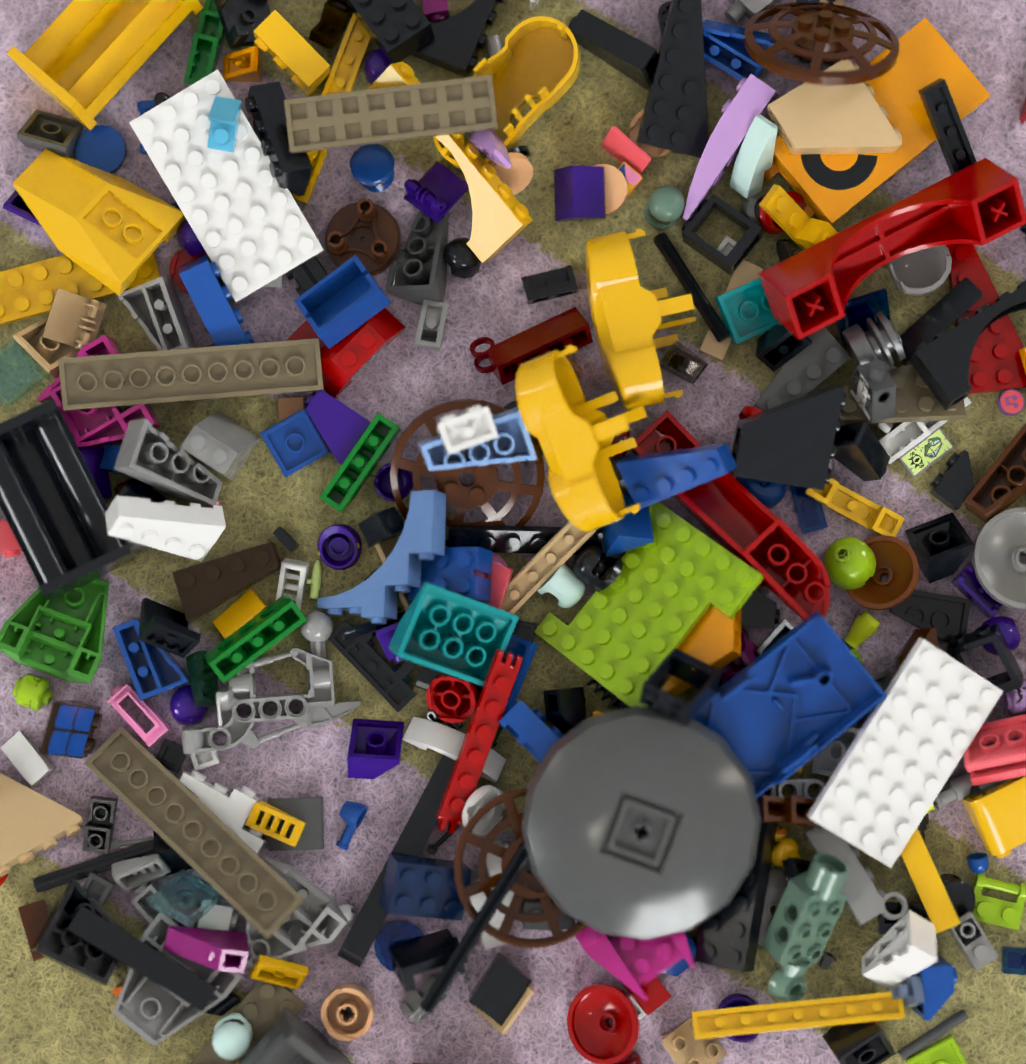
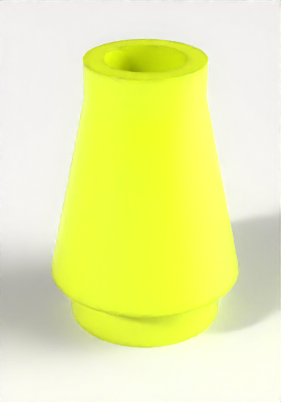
[844,610,881,649]

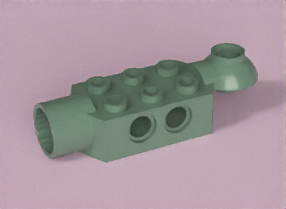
[762,853,849,1002]

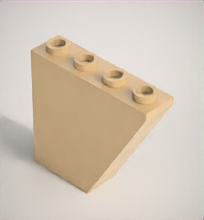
[765,60,903,155]
[0,773,84,877]

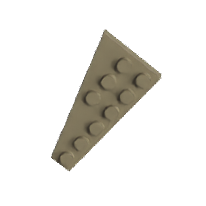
[839,363,966,425]

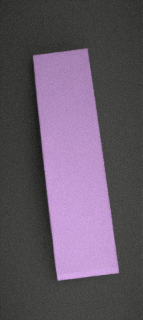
[469,130,512,169]

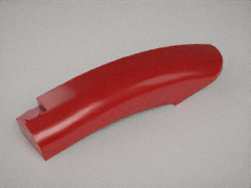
[630,410,830,620]

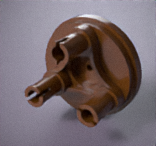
[325,198,401,276]

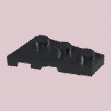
[889,590,971,643]

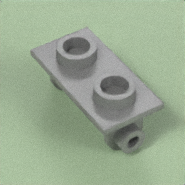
[400,972,453,1023]

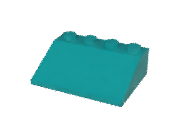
[388,581,519,686]

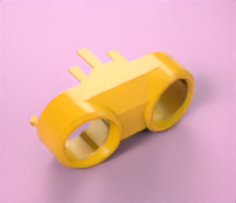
[515,345,647,532]

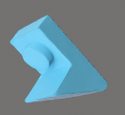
[207,96,242,153]

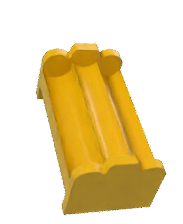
[6,0,203,131]

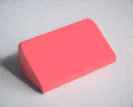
[601,126,651,175]
[484,562,514,609]

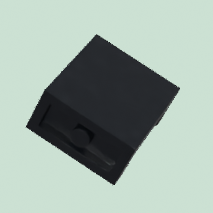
[388,928,468,993]

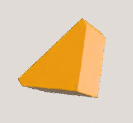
[223,46,263,82]

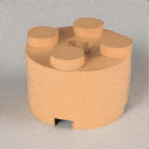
[321,983,375,1041]

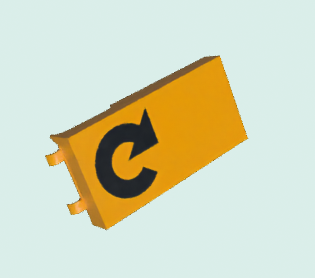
[764,17,991,226]

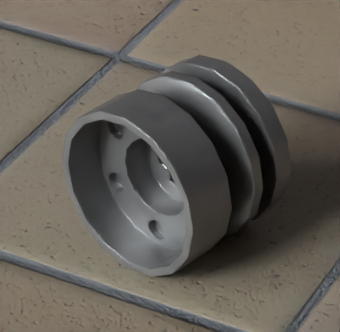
[842,311,906,366]

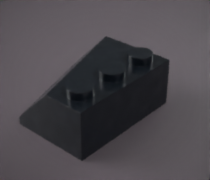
[31,878,126,985]

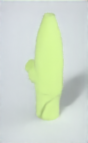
[306,560,322,600]

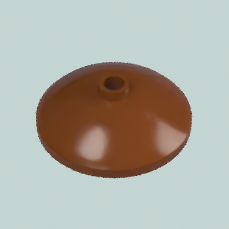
[845,536,920,610]

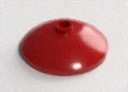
[567,984,639,1064]

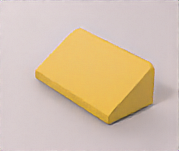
[212,588,267,639]

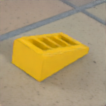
[245,801,306,847]

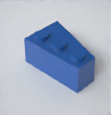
[702,19,775,81]
[113,618,193,701]

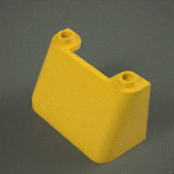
[961,776,1026,859]

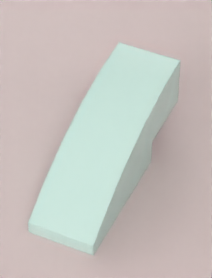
[730,114,778,199]

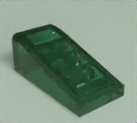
[186,650,218,707]

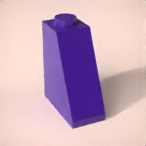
[305,390,371,465]

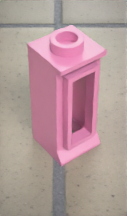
[108,683,172,747]

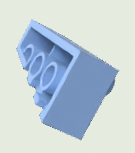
[418,407,538,471]

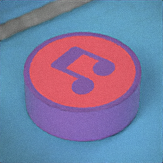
[997,389,1025,415]

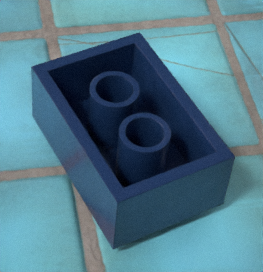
[379,854,472,921]

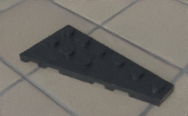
[636,0,709,158]

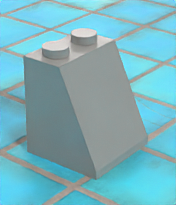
[181,411,260,481]

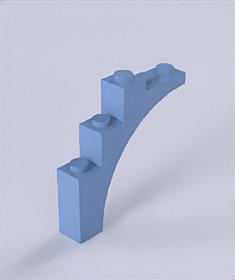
[317,490,446,625]

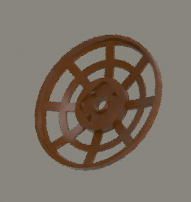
[744,2,899,85]
[390,399,545,547]
[454,788,587,948]

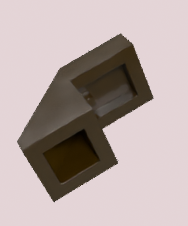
[308,0,353,50]

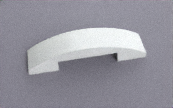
[403,716,506,783]

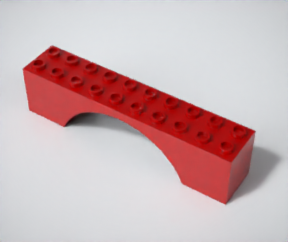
[759,158,1026,340]

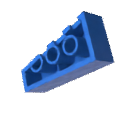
[179,254,255,346]
[616,443,737,509]

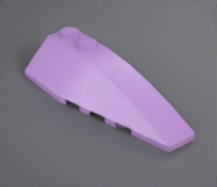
[683,74,780,221]

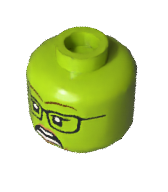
[13,673,54,711]

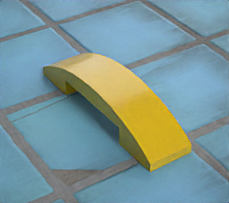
[805,477,905,537]

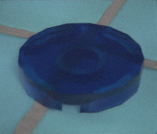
[375,919,424,972]

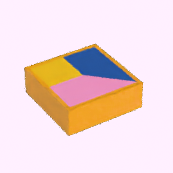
[618,161,644,198]

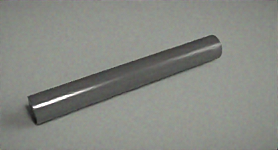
[898,1009,968,1061]

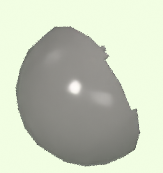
[887,245,952,296]

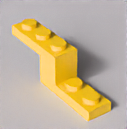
[759,184,859,288]

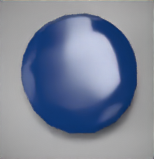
[350,144,394,192]

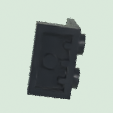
[138,598,201,658]

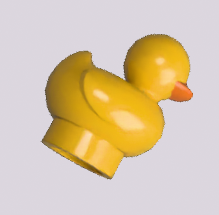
[771,826,801,868]

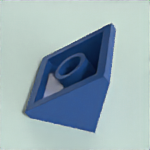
[601,494,655,557]

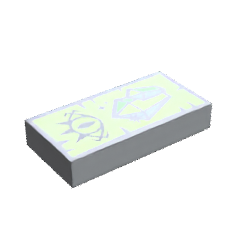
[898,428,955,479]

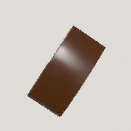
[18,899,49,961]

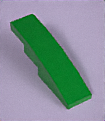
[184,0,225,84]

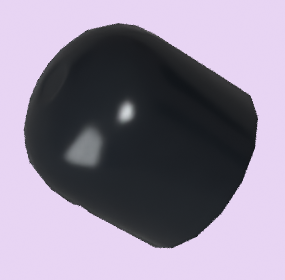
[573,546,623,592]

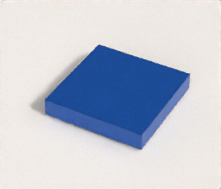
[260,408,330,478]

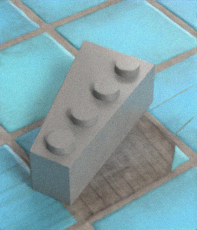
[114,418,223,507]

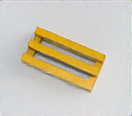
[250,955,308,990]

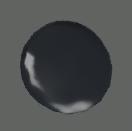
[940,874,975,918]

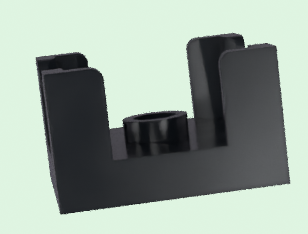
[214,0,271,49]

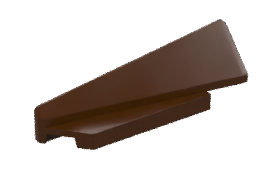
[756,795,824,828]

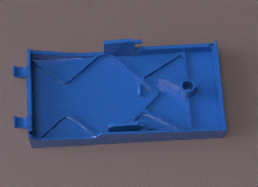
[693,610,886,799]

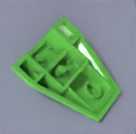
[0,578,109,683]

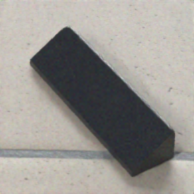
[900,277,984,365]

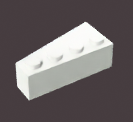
[105,495,226,562]

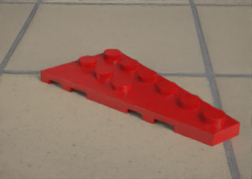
[946,244,1026,395]

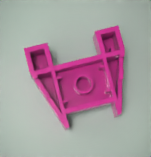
[37,335,162,449]
[575,926,696,1002]

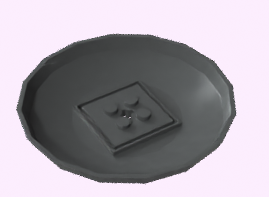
[521,706,761,941]

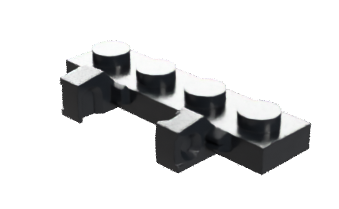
[328,620,417,712]

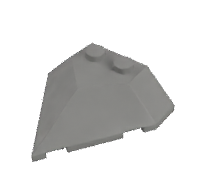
[245,857,348,969]

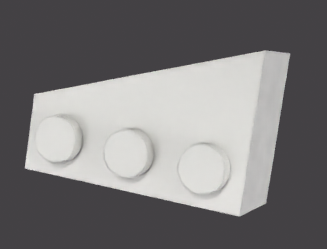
[861,910,938,990]

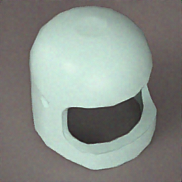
[537,563,586,608]
[212,1013,253,1060]

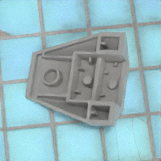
[113,911,243,1046]

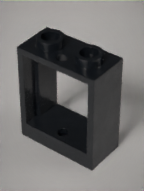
[682,194,762,276]
[947,623,1023,694]
[640,648,721,726]

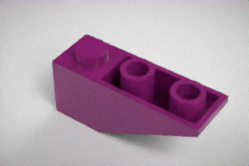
[164,925,249,973]

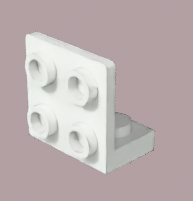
[436,404,499,455]

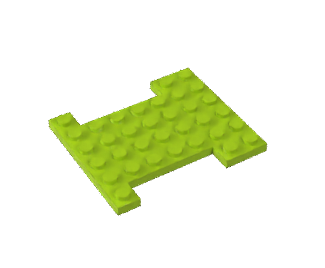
[534,502,764,708]

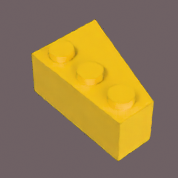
[253,10,330,96]

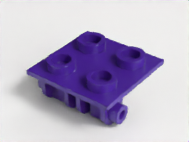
[404,161,469,223]

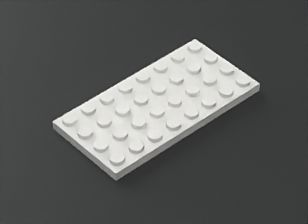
[129,69,325,302]
[806,637,1003,868]

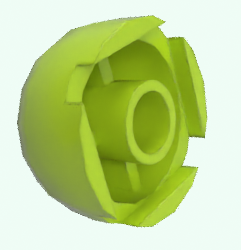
[823,537,877,590]

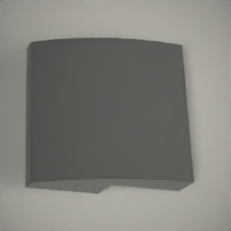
[267,797,324,851]

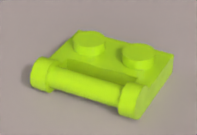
[972,873,1026,930]

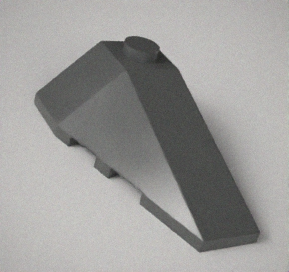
[385,210,449,305]

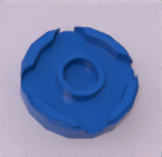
[75,125,127,174]

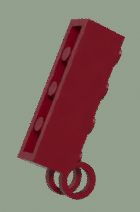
[470,307,593,385]

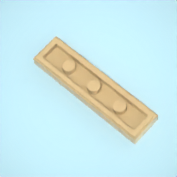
[699,260,763,362]

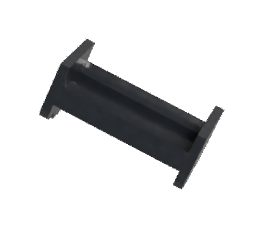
[0,399,134,600]

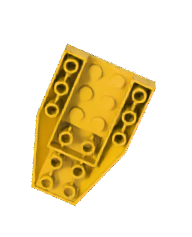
[13,149,185,296]

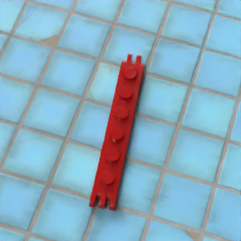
[436,649,523,834]

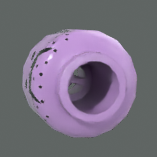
[1000,679,1026,715]

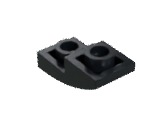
[82,796,118,854]

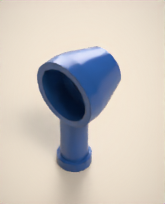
[336,801,368,850]

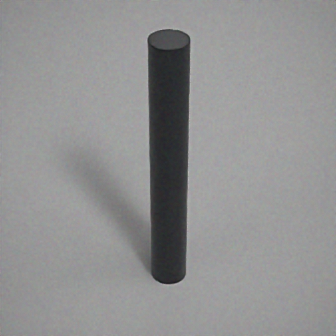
[339,611,406,641]

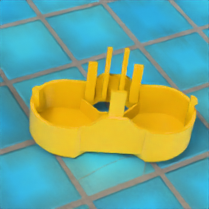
[433,16,581,170]
[585,229,697,411]

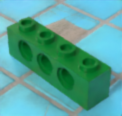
[319,413,401,514]
[203,593,307,683]

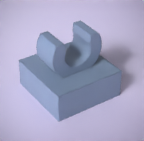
[892,976,925,1007]

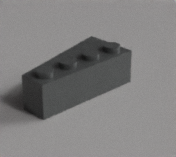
[753,327,851,411]

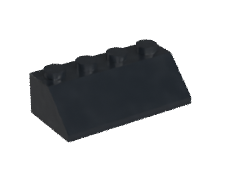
[245,81,313,196]

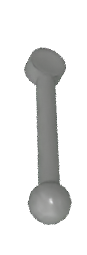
[110,837,154,850]

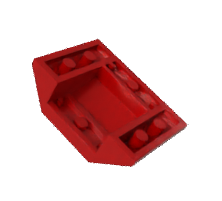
[286,308,405,399]

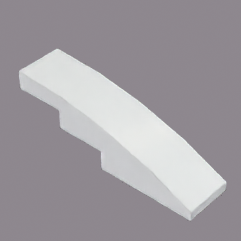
[879,397,972,465]

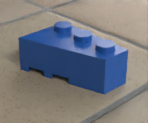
[499,700,564,763]

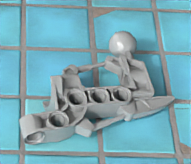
[181,610,361,754]

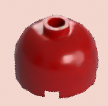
[426,673,480,723]

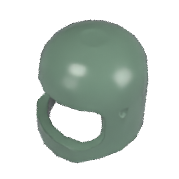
[643,185,685,231]

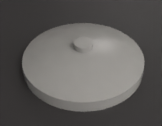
[972,507,1026,610]

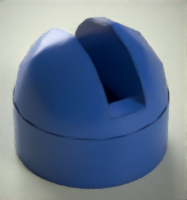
[967,852,989,874]

